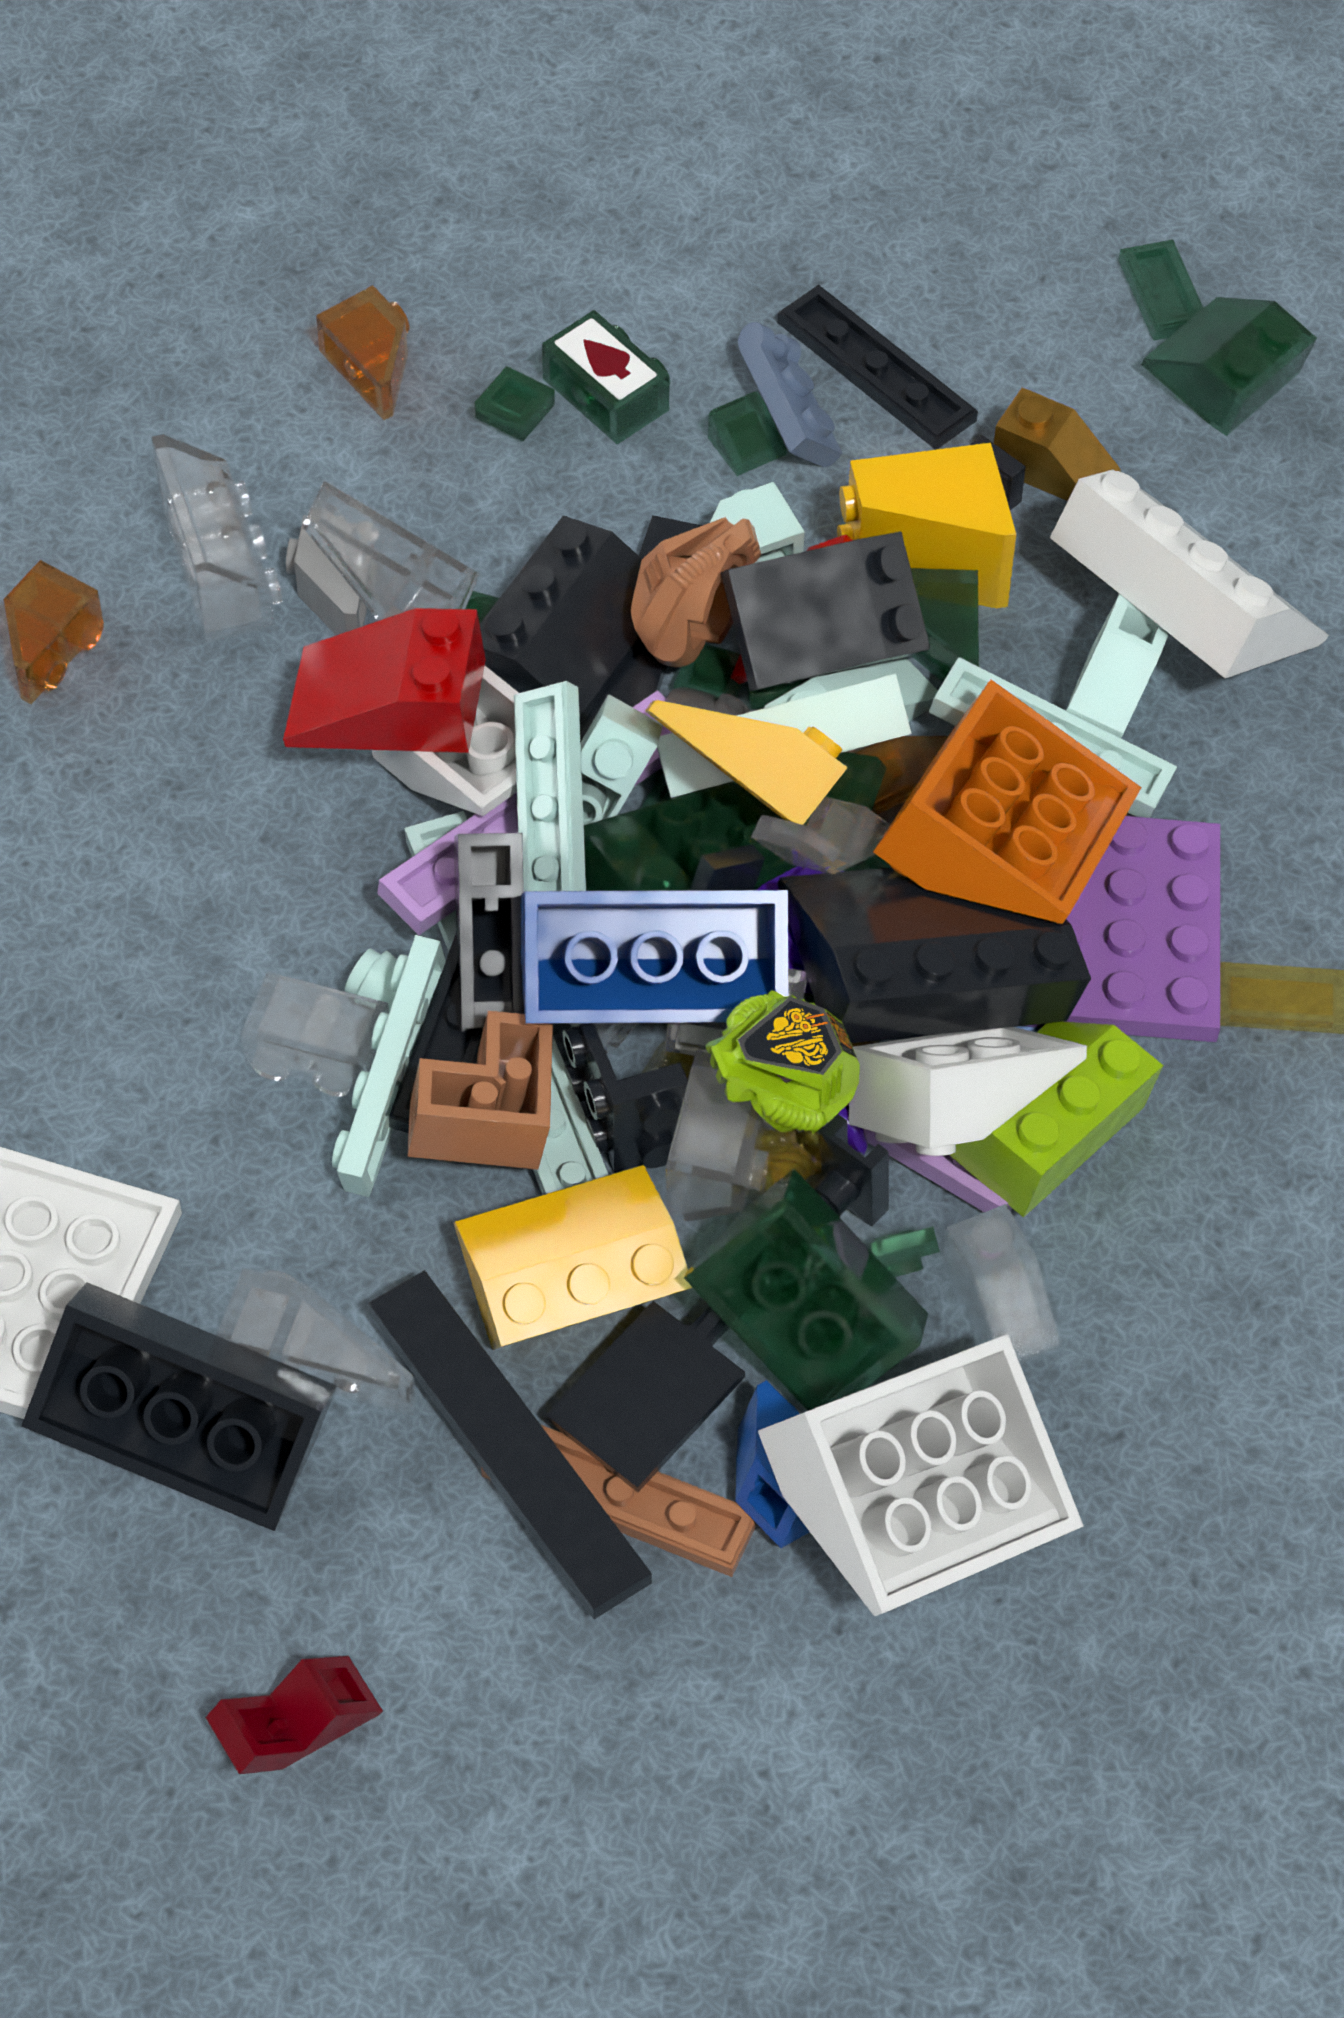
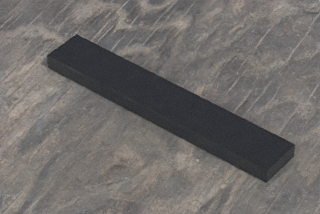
[368,1270,652,1619]

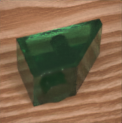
[910,568,979,682]

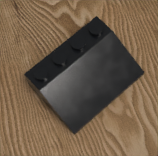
[777,868,1091,1043]

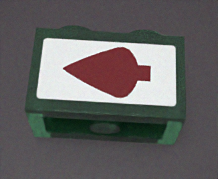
[542,310,671,445]

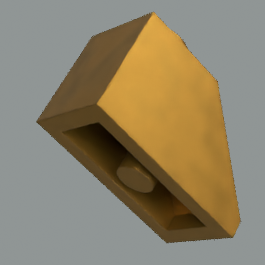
[994,387,1121,501]

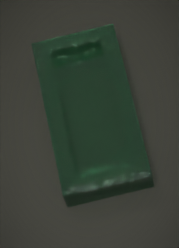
[1119,239,1209,341]

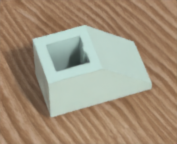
[1066,594,1169,738]
[580,694,663,850]

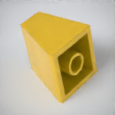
[837,442,1017,608]

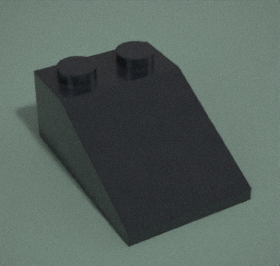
[721,532,930,692]

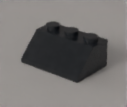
[480,515,643,725]

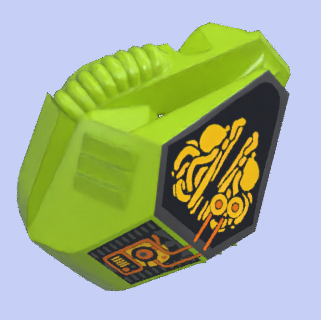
[705,990,860,1134]

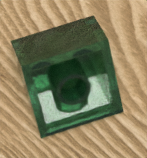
[1141,297,1317,436]

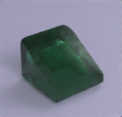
[708,391,787,476]

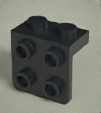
[563,1023,689,1173]

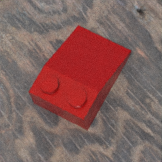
[283,608,486,753]

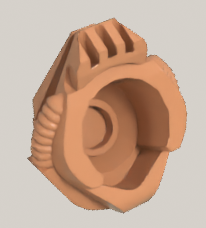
[631,517,761,667]

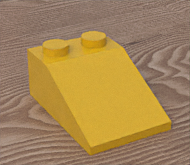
[645,700,847,828]

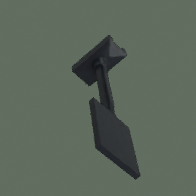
[545,1114,889,1492]

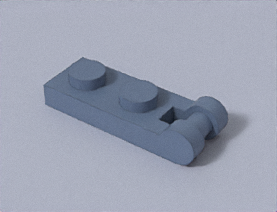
[738,322,843,467]

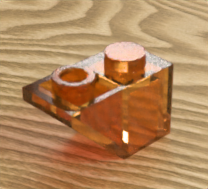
[3,560,104,704]

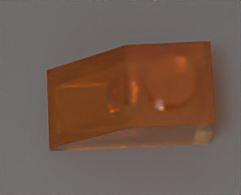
[316,285,410,420]

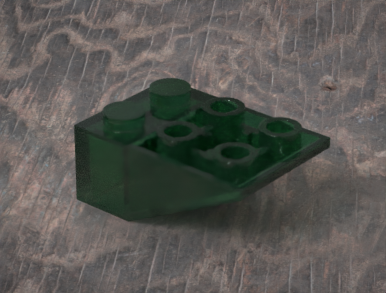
[584,781,803,891]

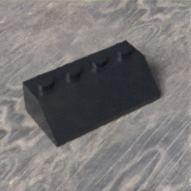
[21,1282,337,1531]

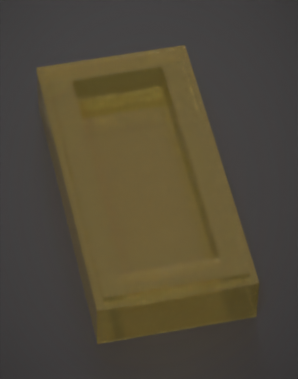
[1220,962,1344,1034]

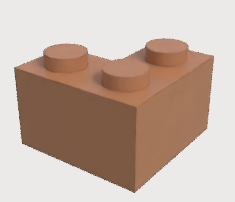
[408,1011,553,1170]

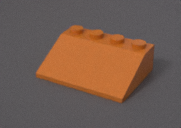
[873,679,1142,924]

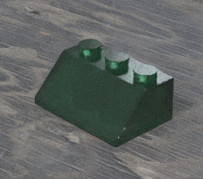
[684,1169,929,1411]

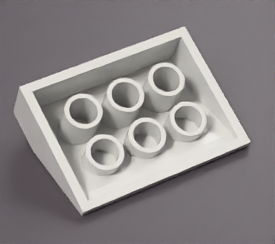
[1050,469,1329,679]
[758,1334,1084,1616]

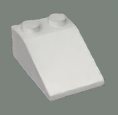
[372,666,519,816]
[849,1027,1087,1156]

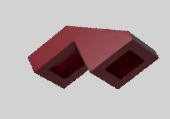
[205,1655,383,1775]

